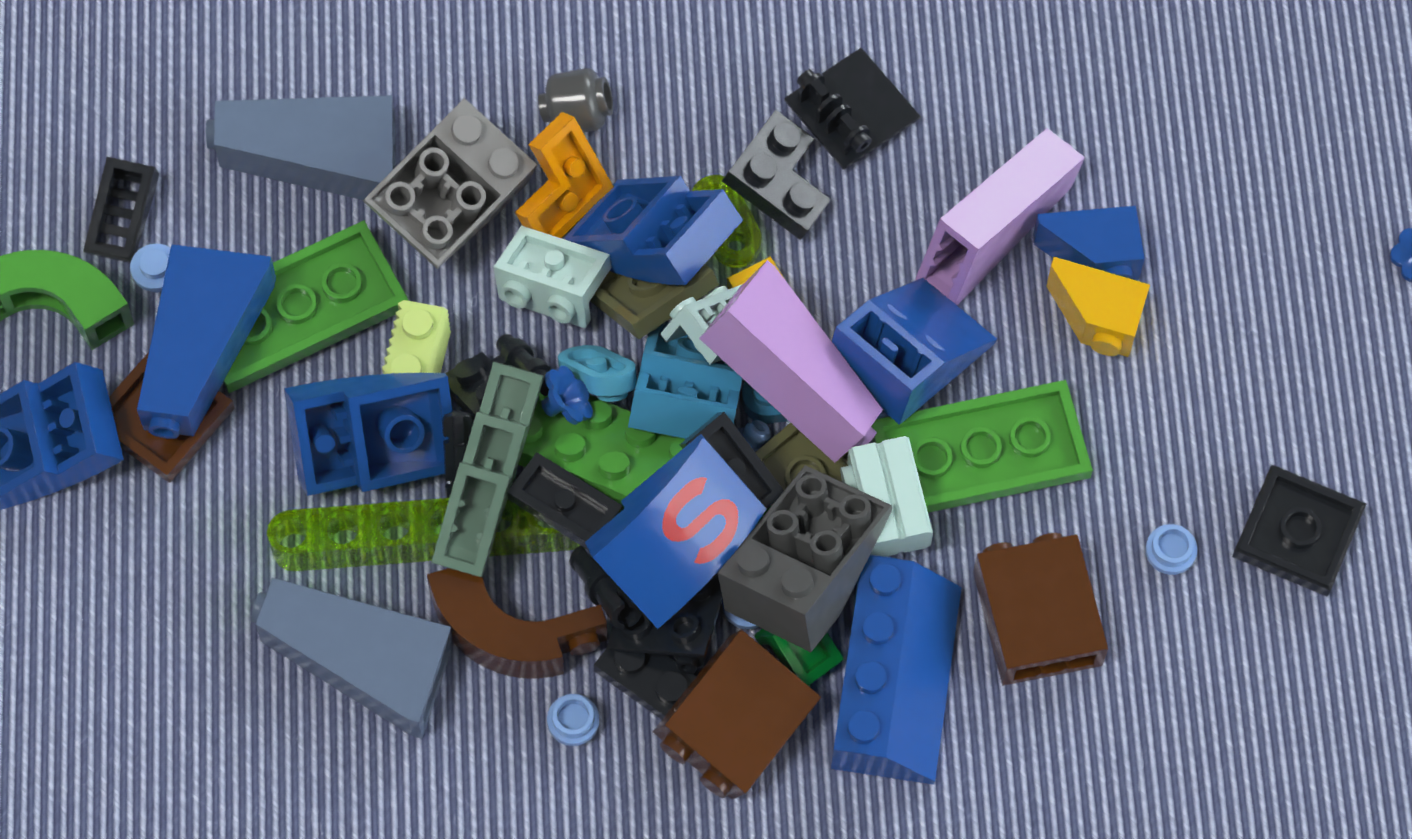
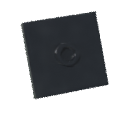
[1232,464,1366,597]

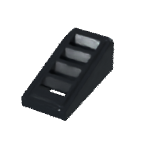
[83,157,159,263]

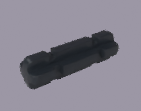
[442,410,473,504]

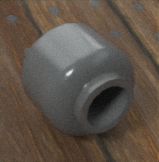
[538,68,613,133]

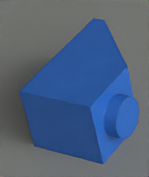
[1033,205,1145,281]

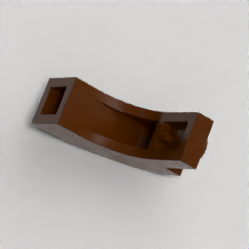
[427,568,607,679]

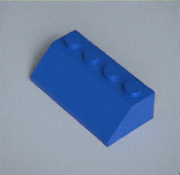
[831,555,962,785]

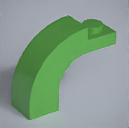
[0,250,134,350]

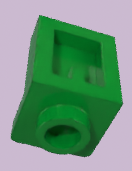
[754,629,844,686]

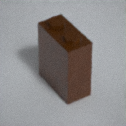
[973,533,1108,686]
[653,629,821,799]

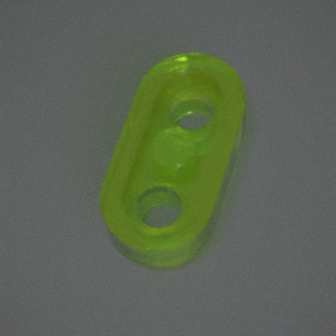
[692,175,762,268]

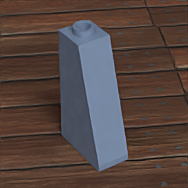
[206,95,396,200]
[251,577,454,739]

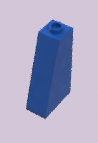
[137,244,276,439]

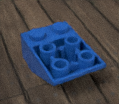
[831,278,997,425]

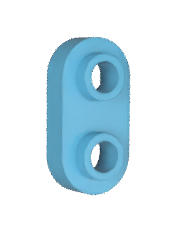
[558,345,637,402]

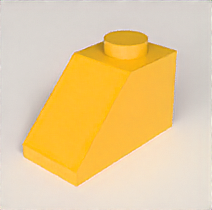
[1046,257,1150,357]

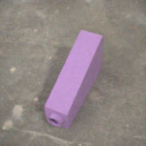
[915,128,1085,305]
[699,260,883,463]

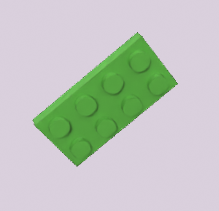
[223,220,409,393]
[871,380,1093,513]
[519,393,685,509]

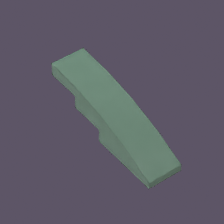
[431,361,545,577]

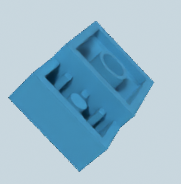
[628,322,742,439]

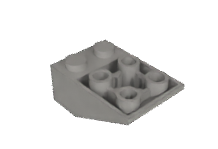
[363,98,538,269]

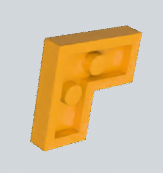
[515,112,614,238]

